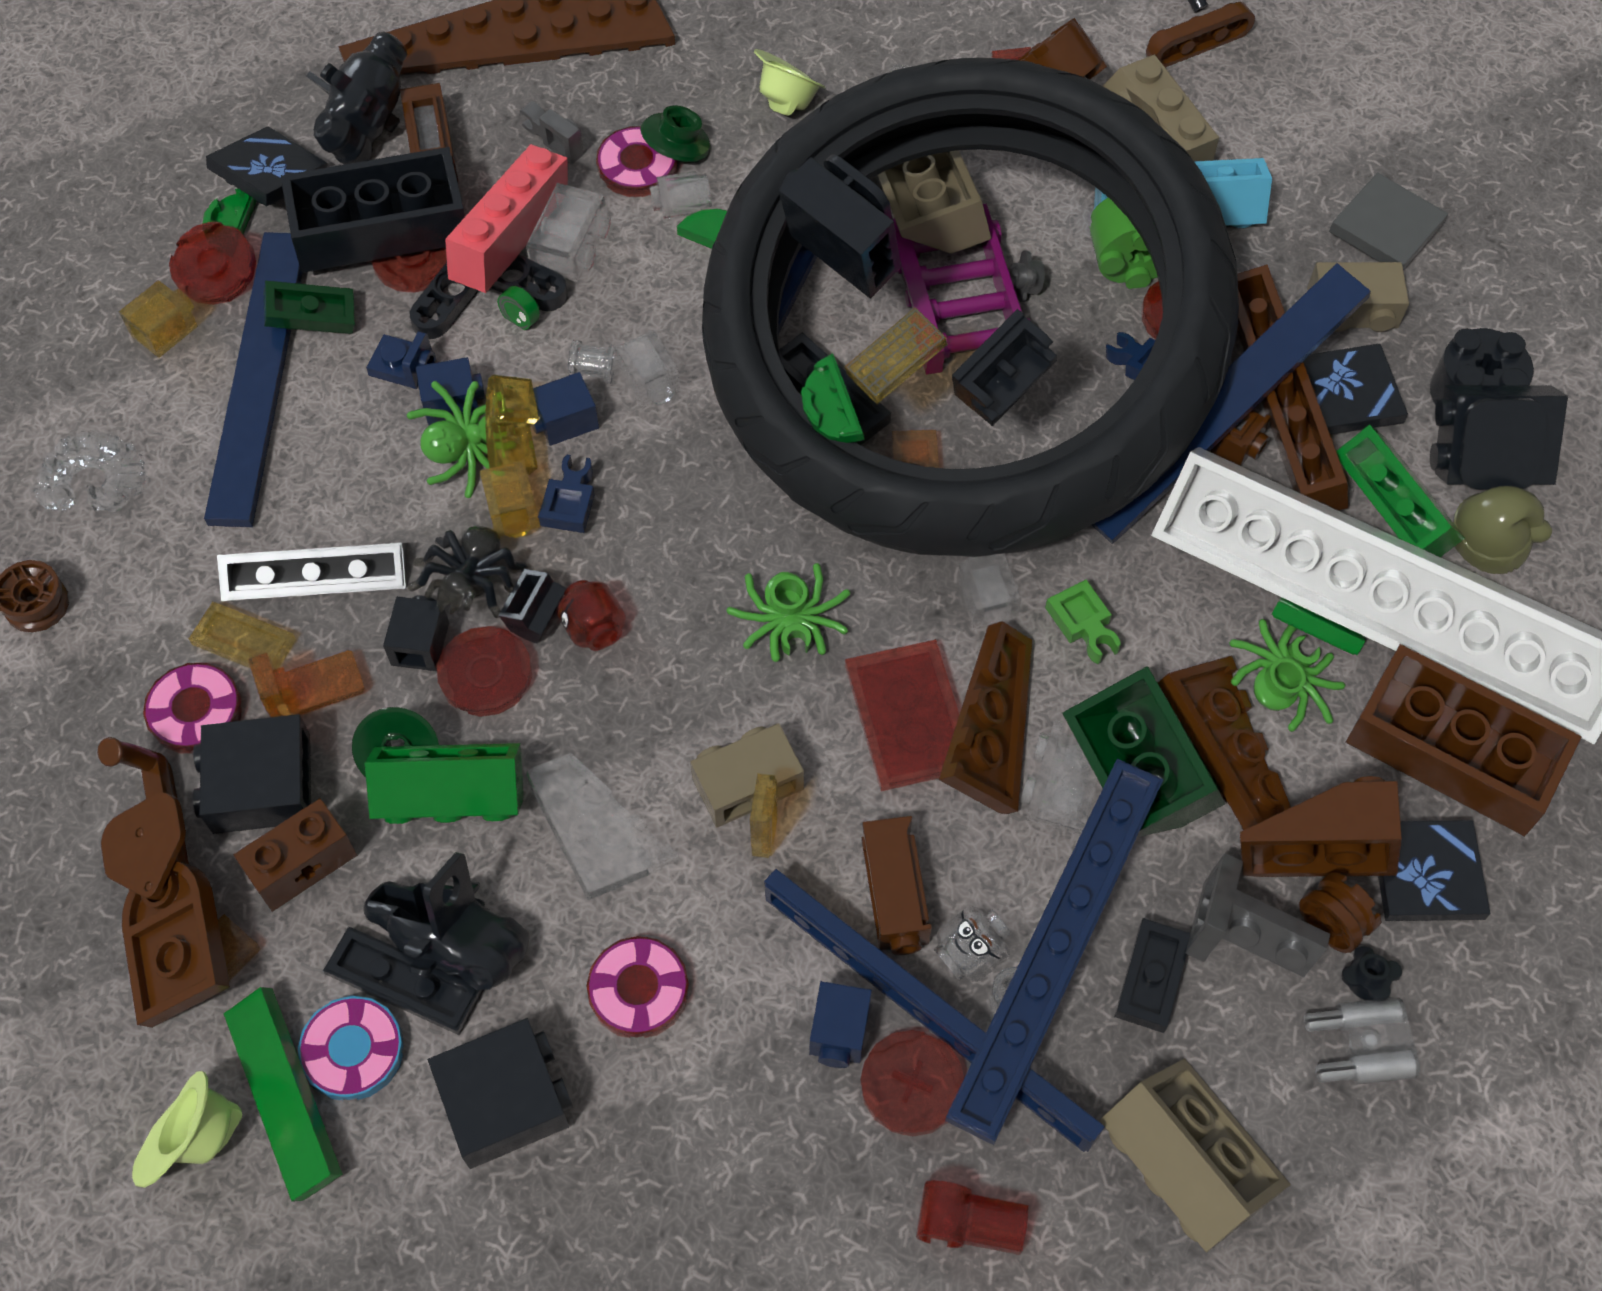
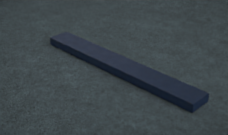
[204,232,302,527]
[1092,263,1371,544]
[945,759,1163,1145]
[764,869,1105,1152]

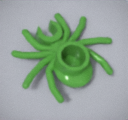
[407,381,515,498]
[726,563,851,662]
[1229,619,1345,732]

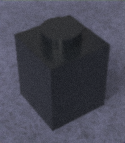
[383,595,449,672]

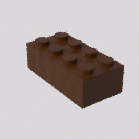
[1345,644,1582,837]

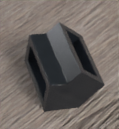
[498,568,567,644]

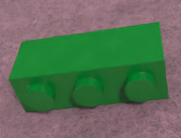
[1336,424,1465,557]
[365,743,524,824]

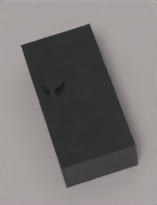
[281,147,465,273]

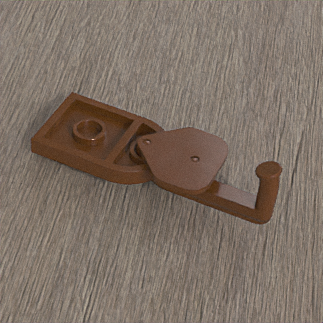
[97,737,230,1028]

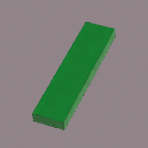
[223,987,343,1202]

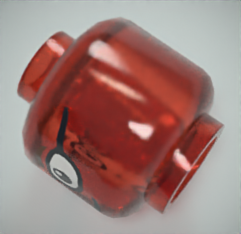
[557,580,626,651]

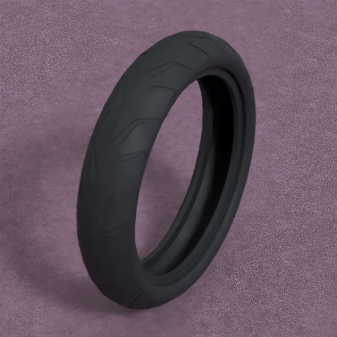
[702,58,1239,557]

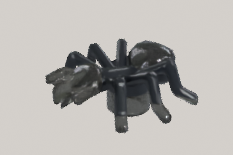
[408,525,529,618]

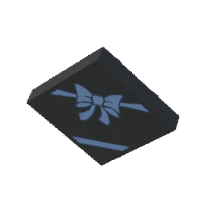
[206,126,327,207]
[1303,343,1408,435]
[1378,820,1491,921]

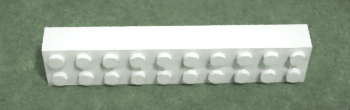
[1151,447,1602,744]

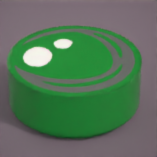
[497,286,540,330]

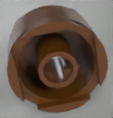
[1018,18,1108,79]

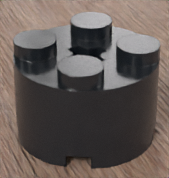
[1430,328,1534,405]

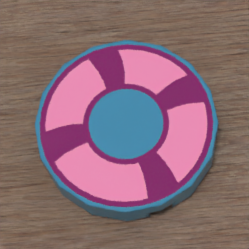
[298,996,404,1101]

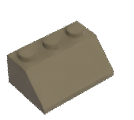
[1103,54,1219,161]
[877,151,991,254]
[1099,1058,1291,1253]

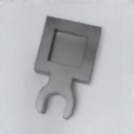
[520,101,583,164]

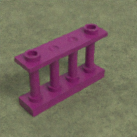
[893,203,1031,375]

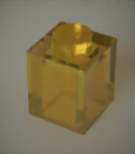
[119,280,198,358]
[480,460,540,537]

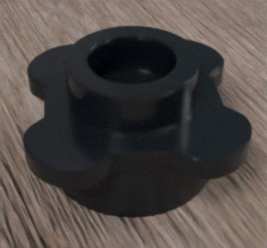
[1341,946,1402,1001]

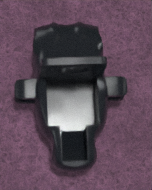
[306,32,408,164]
[363,852,530,990]

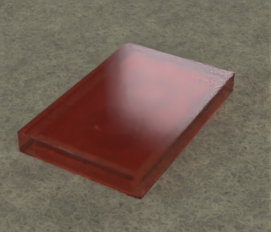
[845,639,959,791]

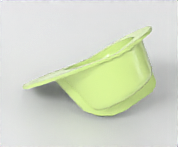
[754,49,826,116]
[132,1071,242,1188]

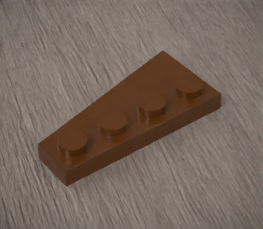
[939,621,1032,814]
[1158,655,1291,830]

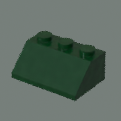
[1062,666,1226,838]

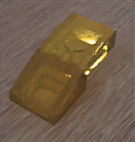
[485,375,539,475]

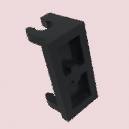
[952,309,1057,426]

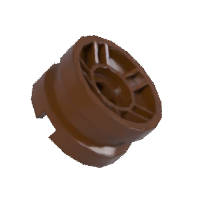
[0,560,70,633]
[1299,872,1382,953]

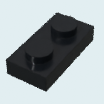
[1114,918,1191,1033]

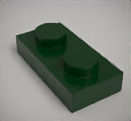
[263,280,355,334]

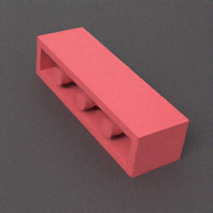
[445,144,568,293]

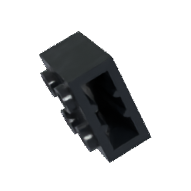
[193,714,311,834]
[427,1018,573,1169]

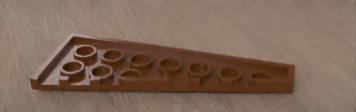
[338,0,675,75]

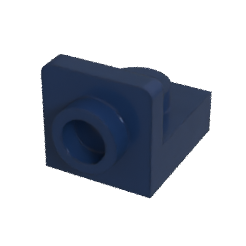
[366,331,436,389]

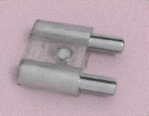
[1304,997,1420,1085]

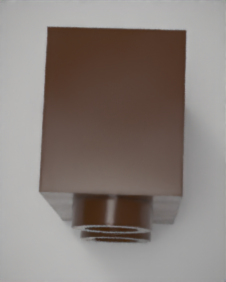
[233,798,358,912]

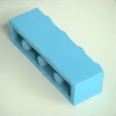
[1094,158,1272,228]

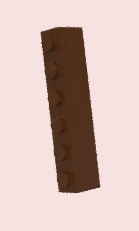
[1237,264,1348,511]

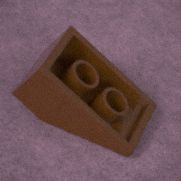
[1240,776,1402,877]

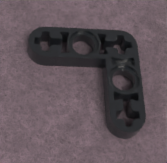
[410,255,568,339]

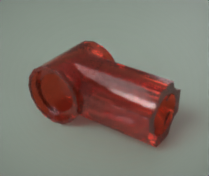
[916,1180,1029,1255]

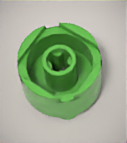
[1089,198,1158,289]

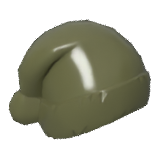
[1453,486,1552,574]

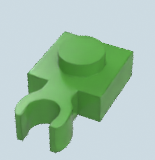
[1045,580,1121,664]

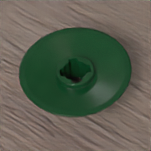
[640,105,710,162]
[352,707,439,777]

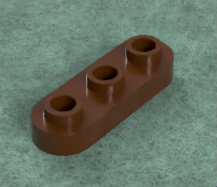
[1146,2,1255,68]

